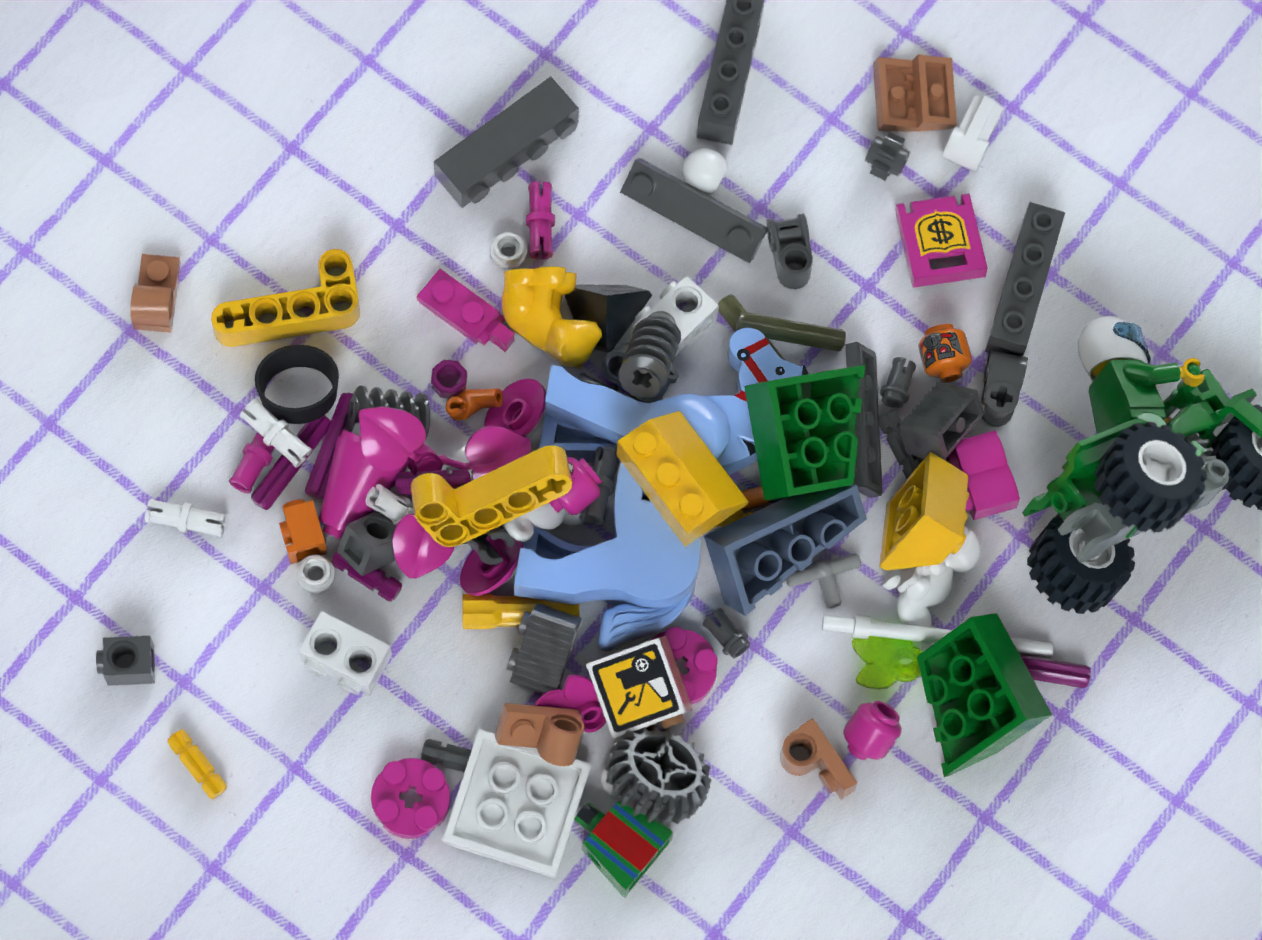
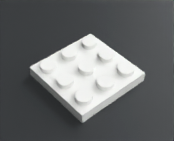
[442,729,591,879]

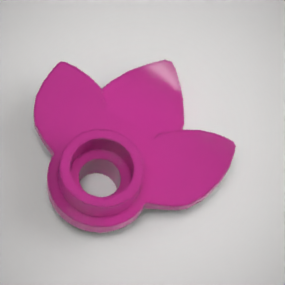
[535,675,606,733]

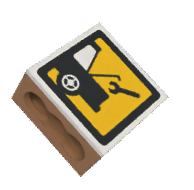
[586,636,693,739]

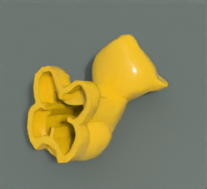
[501,266,602,370]

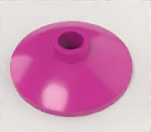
[484,378,546,436]
[460,537,523,596]

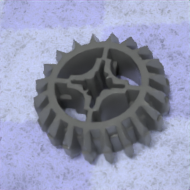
[605,724,712,826]

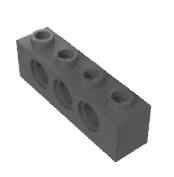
[697,0,765,145]
[985,202,1066,356]

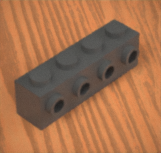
[434,76,579,208]

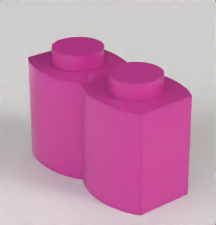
[946,430,1020,520]

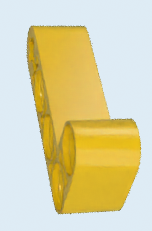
[211,249,360,347]
[411,445,572,547]

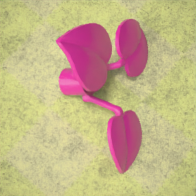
[358,407,531,579]

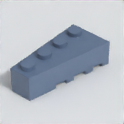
[704,484,867,616]

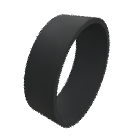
[255,345,339,424]

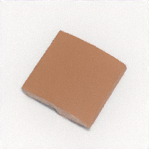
[873,54,957,132]

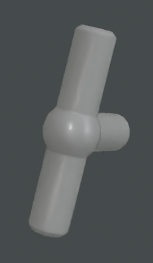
[786,553,861,608]

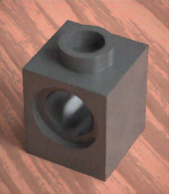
[336,511,396,576]
[96,635,155,686]

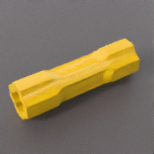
[462,594,580,629]

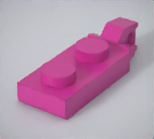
[417,269,515,352]

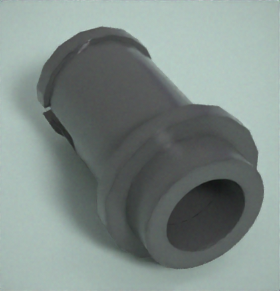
[880,357,916,408]
[703,608,751,659]

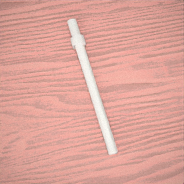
[821,614,1053,658]

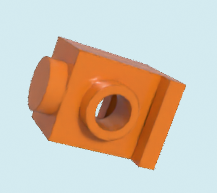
[279,499,328,564]

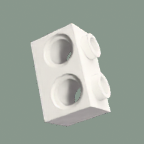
[633,275,719,358]
[299,611,392,695]

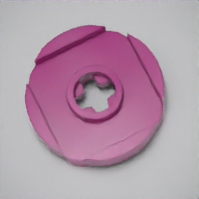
[650,627,718,705]
[371,758,450,839]

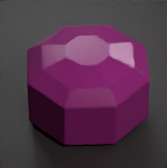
[431,360,467,398]

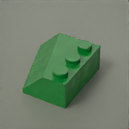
[744,365,865,500]
[917,613,1052,777]

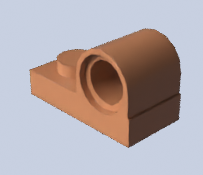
[130,254,181,333]
[495,703,585,766]
[780,718,857,799]

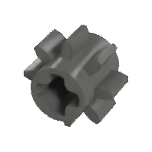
[865,132,910,181]

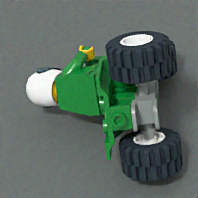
[1022,316,1262,614]

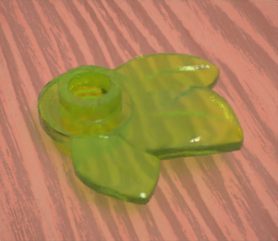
[851,622,922,690]

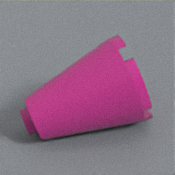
[319,429,410,540]

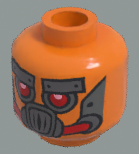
[918,323,972,383]

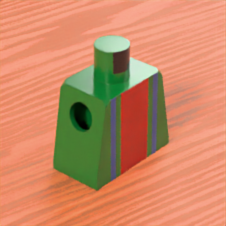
[574,801,674,897]

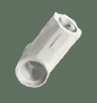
[942,95,1003,173]

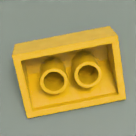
[616,411,748,547]
[879,452,969,571]

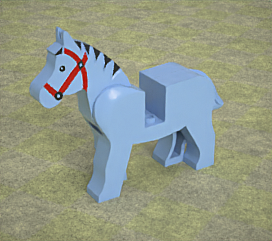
[514,327,809,651]

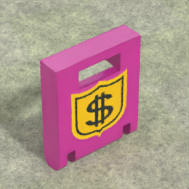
[895,193,988,288]

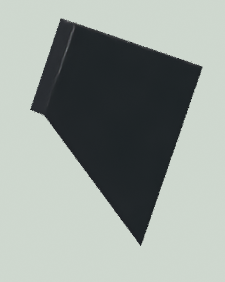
[564,285,652,353]

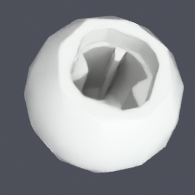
[682,148,728,194]

